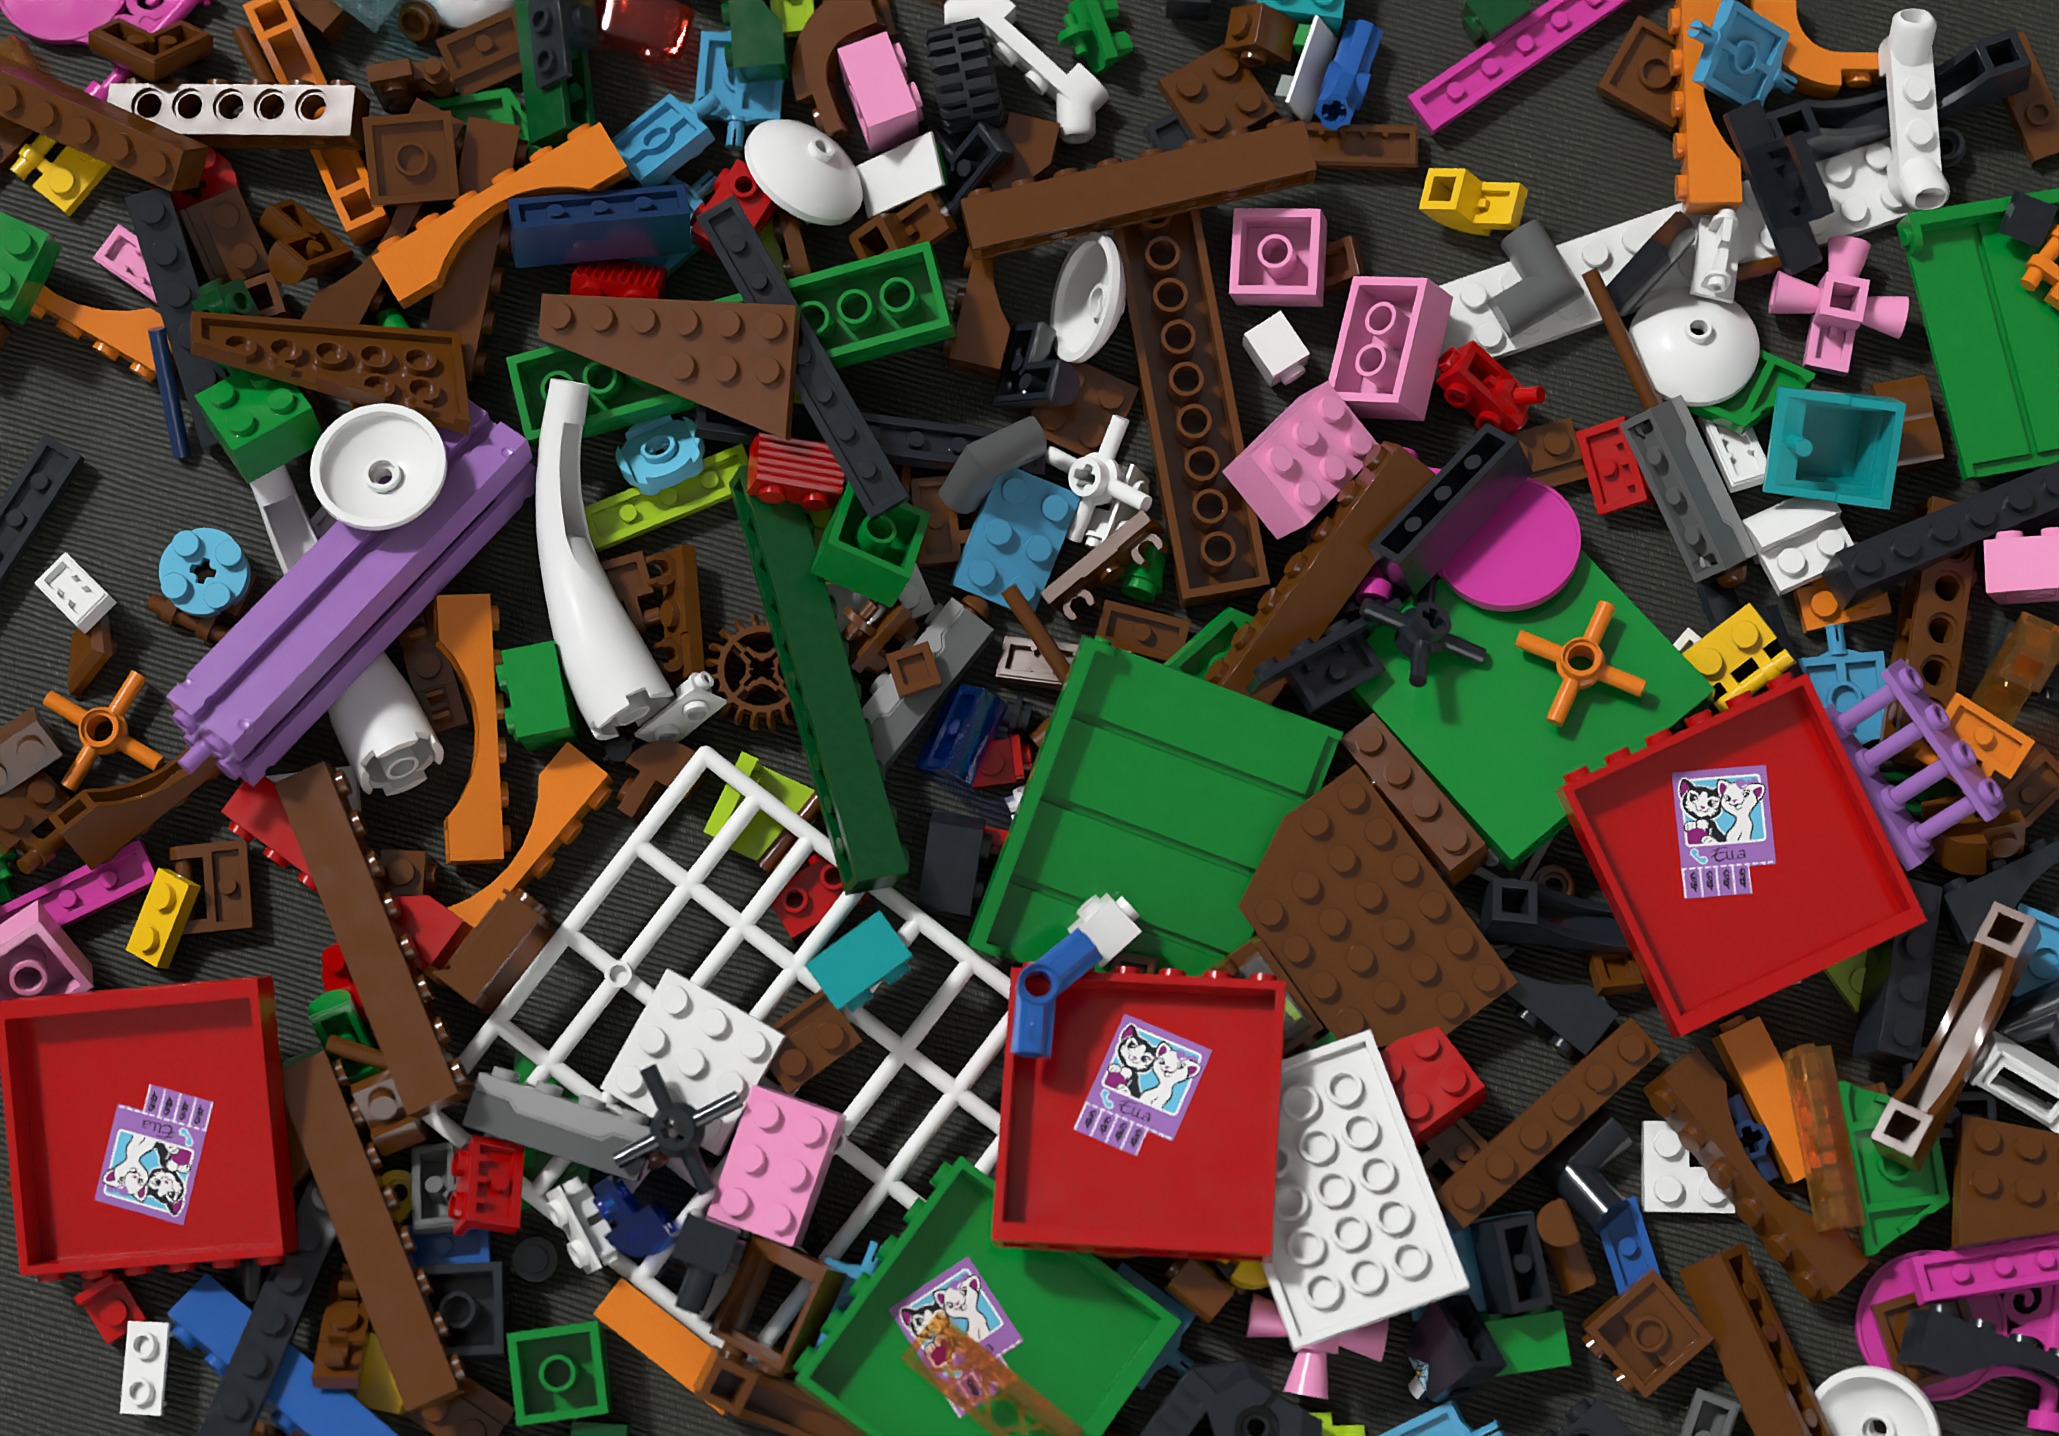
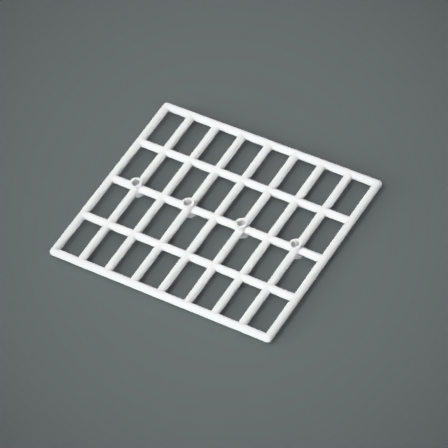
[420,746,1010,1365]

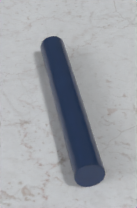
[148,326,191,458]

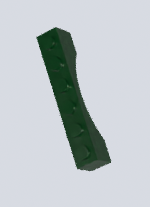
[721,0,791,84]

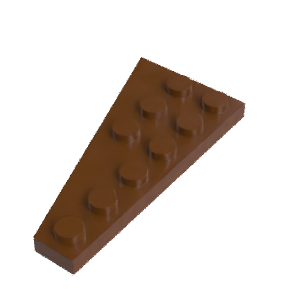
[190,311,471,435]
[1951,1114,2059,1250]

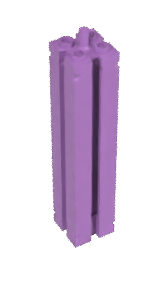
[166,399,537,787]

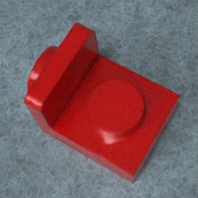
[967,734,1032,790]
[74,1273,150,1345]

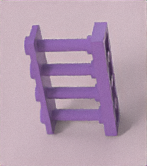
[1824,658,2006,872]

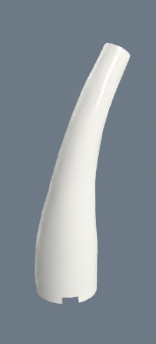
[536,378,674,740]
[249,464,444,796]

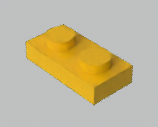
[126,868,201,969]

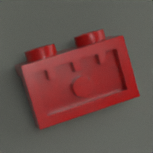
[1575,416,1657,517]
[448,1134,525,1236]

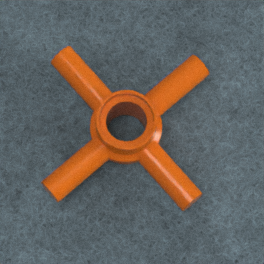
[1515,600,1647,727]
[43,670,165,792]

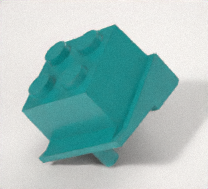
[1762,386,1906,510]

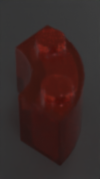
[593,0,696,65]

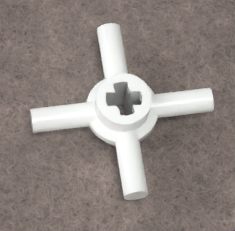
[1045,414,1152,543]

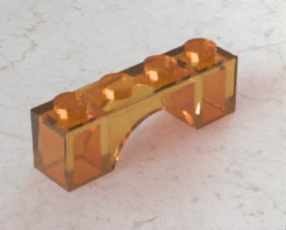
[1970,611,2059,766]

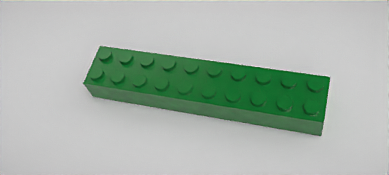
[506,241,957,451]

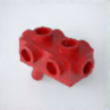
[1436,340,1545,434]

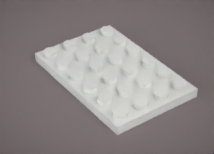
[1261,1030,1469,1351]

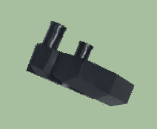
[1139,1359,1323,1436]

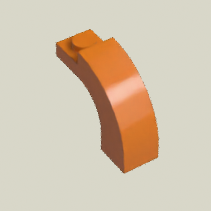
[1745,0,1880,99]

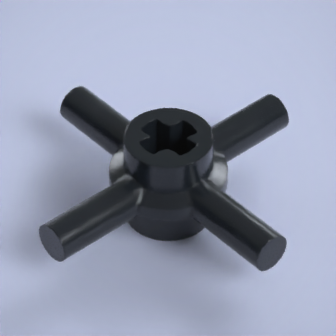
[1359,578,1486,687]
[612,1064,743,1196]

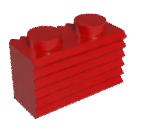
[570,259,668,299]
[747,430,844,511]

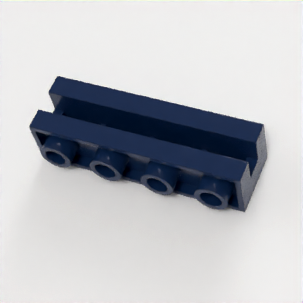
[508,184,690,268]

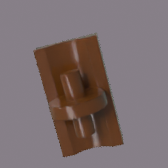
[841,597,919,675]

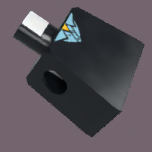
[1405,1294,1507,1402]

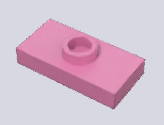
[92,224,158,305]

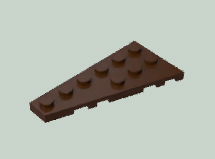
[538,294,801,441]

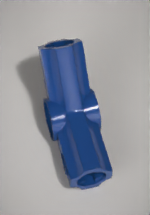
[1314,19,1383,131]
[1010,928,1103,1058]

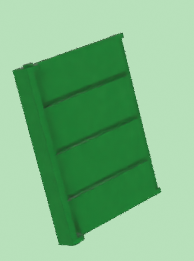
[1896,188,2059,482]
[967,635,1343,979]

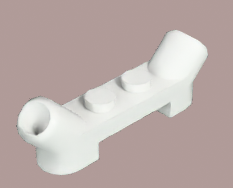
[944,0,1110,144]
[1878,8,1950,212]

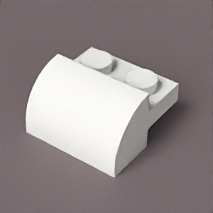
[1741,496,1854,597]

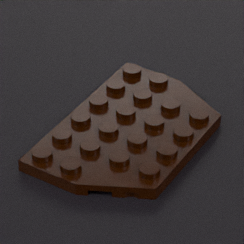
[1237,764,1518,1048]

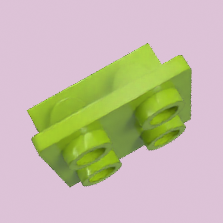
[703,751,817,870]

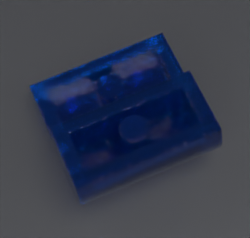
[916,684,1008,788]
[592,1175,680,1257]

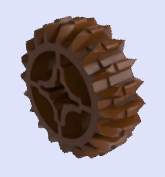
[704,613,793,732]

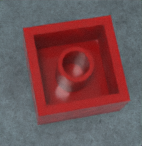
[1379,1026,1487,1151]

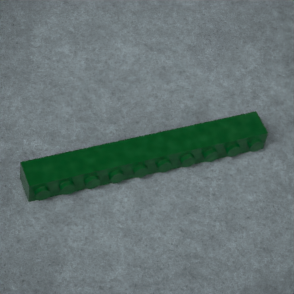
[729,465,910,896]

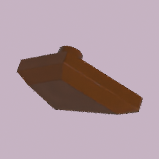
[67,614,118,697]

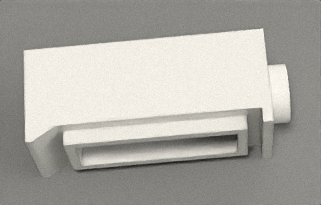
[1969,1030,2059,1133]

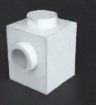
[1242,311,1310,387]
[1067,893,1142,968]

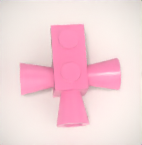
[1769,236,1909,377]
[1246,1292,1389,1400]

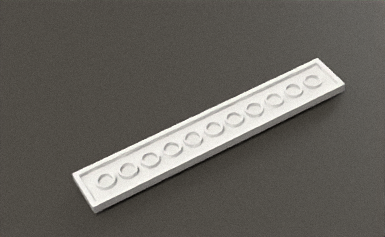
[1434,137,1916,381]

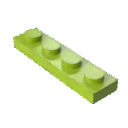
[584,444,749,553]

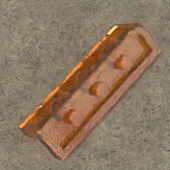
[1782,1043,1866,1233]
[899,1311,1083,1436]

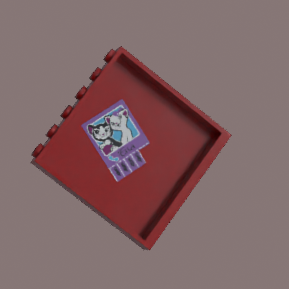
[1555,671,1927,1038]
[991,962,1286,1263]
[0,975,299,1282]

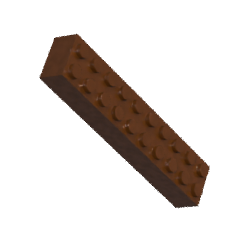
[1110,209,1270,610]

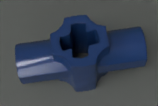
[1728,1093,1779,1182]

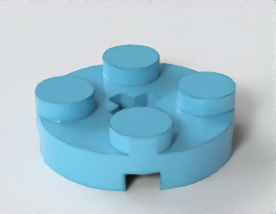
[616,415,705,495]
[159,528,251,618]

